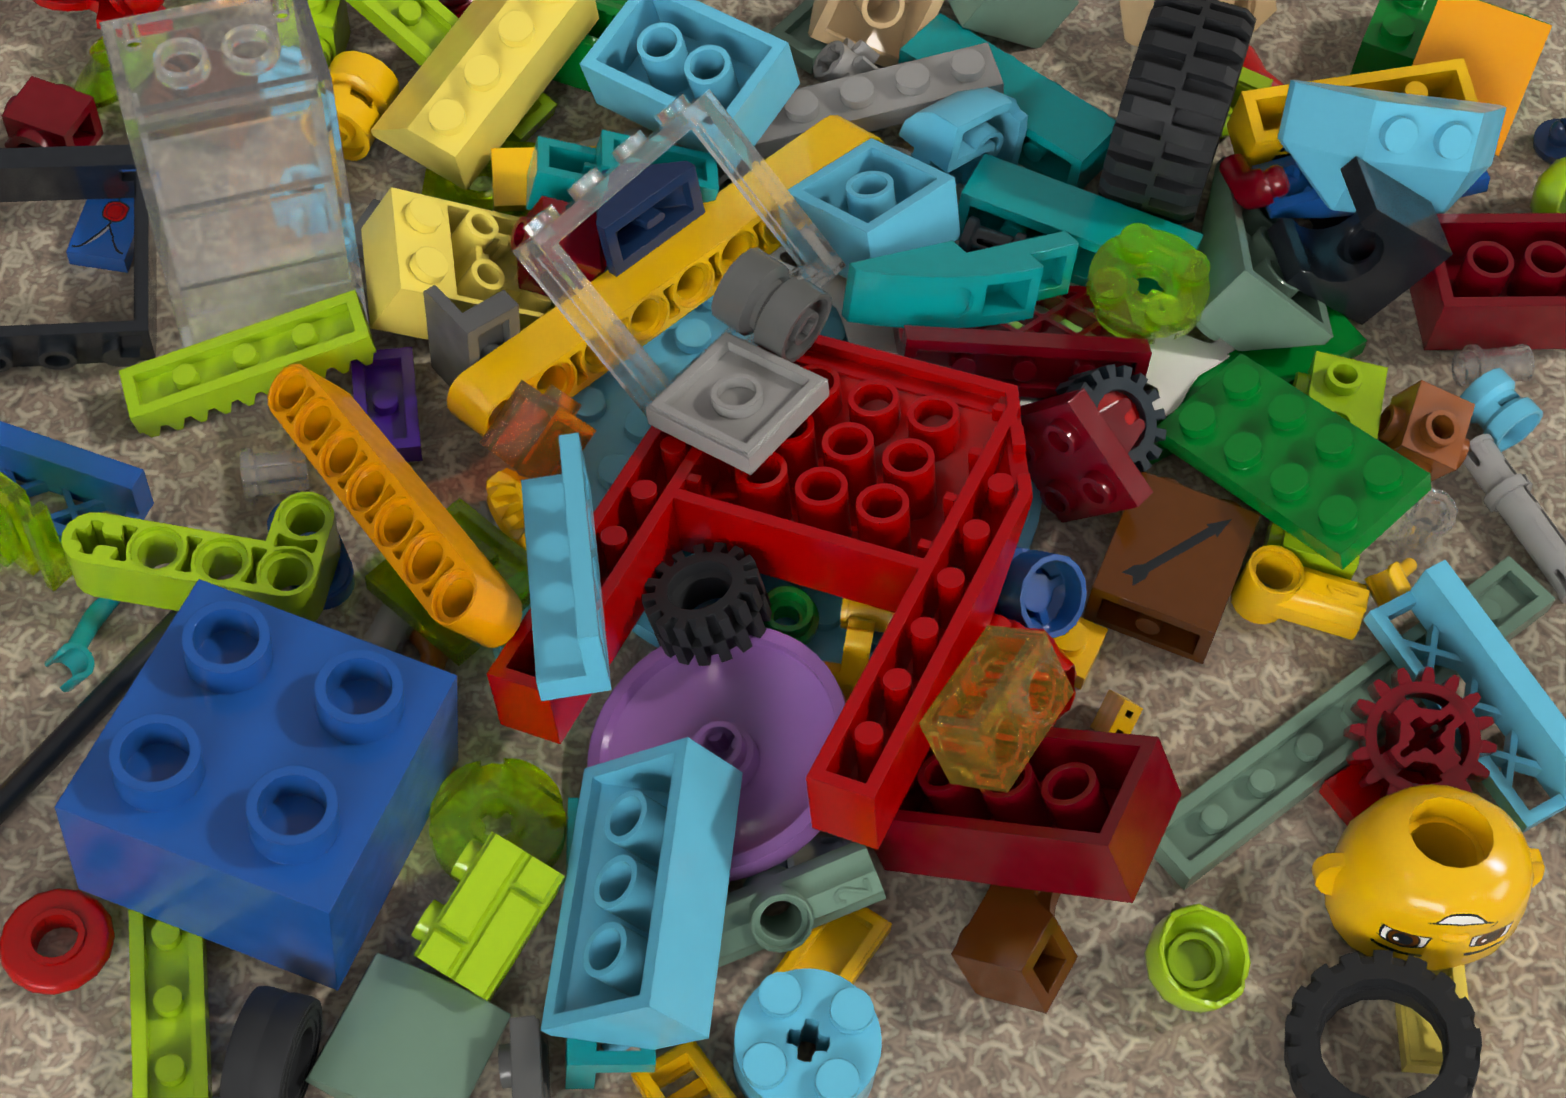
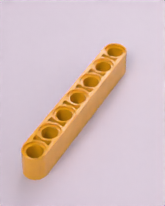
[268,364,523,648]

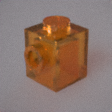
[479,380,597,479]

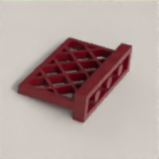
[892,285,1152,398]

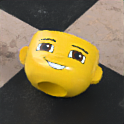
[1311,784,1545,971]

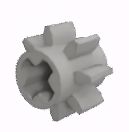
[813,38,880,83]

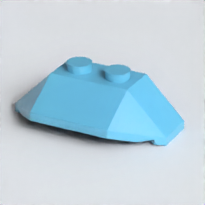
[1277,80,1507,214]

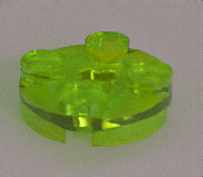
[1086,223,1211,344]
[429,758,567,883]

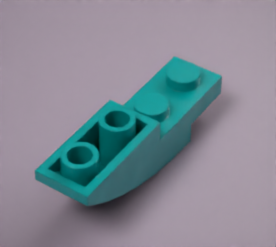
[841,231,1079,328]

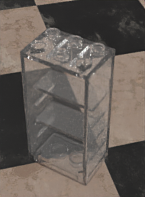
[99,0,369,348]

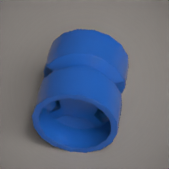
[994,547,1087,638]

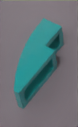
[526,130,719,212]

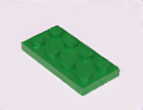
[1157,353,1432,570]

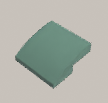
[304,953,511,1098]

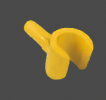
[1364,558,1417,607]

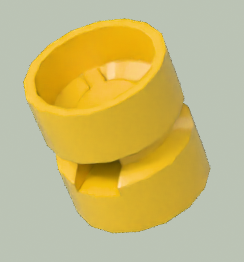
[300,51,400,161]

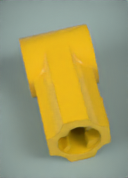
[1231,545,1370,640]

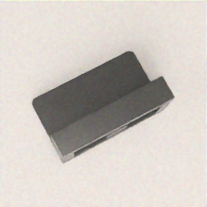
[423,285,520,387]

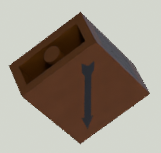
[1083,472,1261,664]

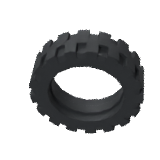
[1284,950,1482,1098]

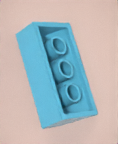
[540,737,743,1050]

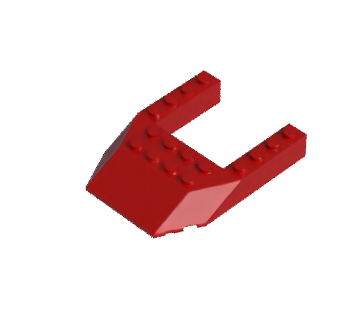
[486,335,1033,850]

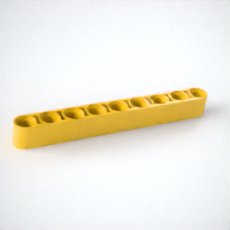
[447,115,884,445]

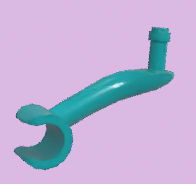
[44,598,121,692]

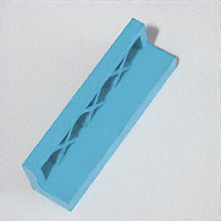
[521,432,612,701]
[1363,560,1566,833]

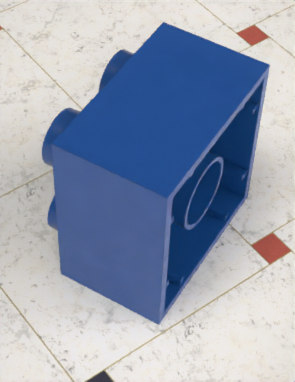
[54,579,458,991]

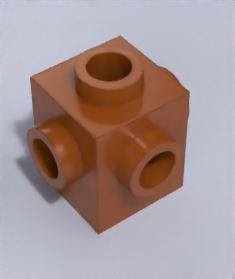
[1378,380,1475,482]

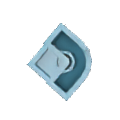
[898,87,1028,186]

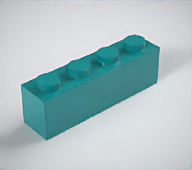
[898,13,1116,189]
[958,153,1204,319]

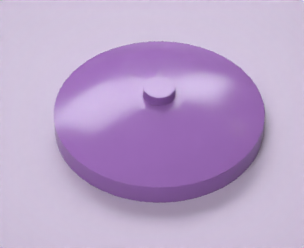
[587,628,847,882]

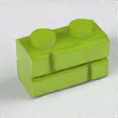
[411,831,566,1002]

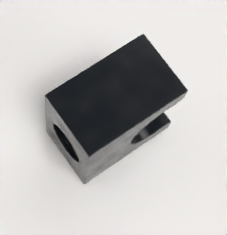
[1267,156,1453,325]

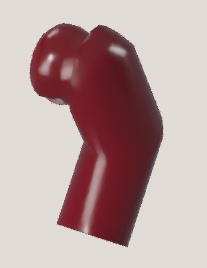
[1219,154,1290,210]

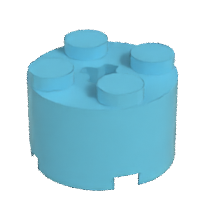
[733,968,882,1098]

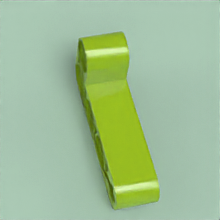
[61,492,341,622]

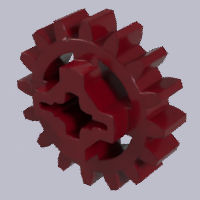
[1343,666,1497,799]

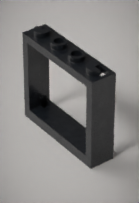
[0,144,157,372]

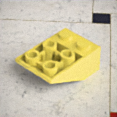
[361,187,564,340]

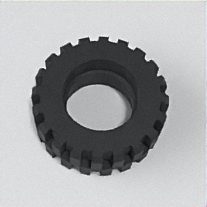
[1098,0,1257,225]

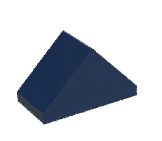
[596,160,705,277]

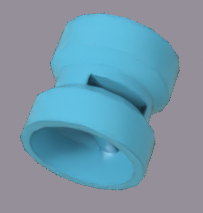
[1460,368,1543,452]

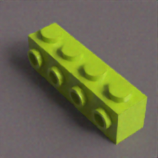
[1263,351,1388,580]

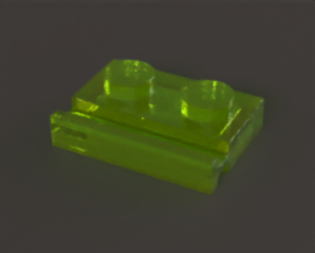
[0,472,73,592]

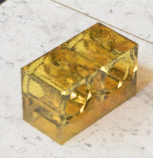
[919,625,1074,793]

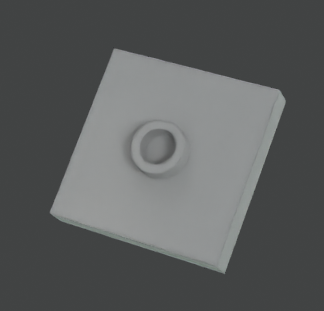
[646,331,829,475]

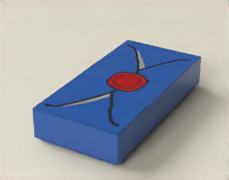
[66,169,161,273]

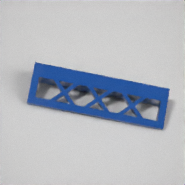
[0,421,154,543]

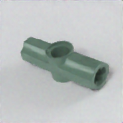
[718,842,886,968]

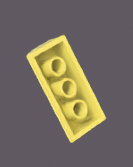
[371,0,599,191]

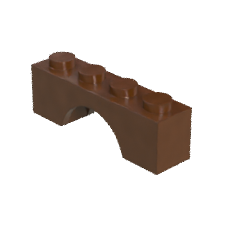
[951,884,1078,1014]

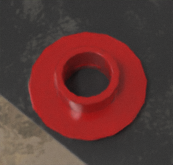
[0,888,115,995]

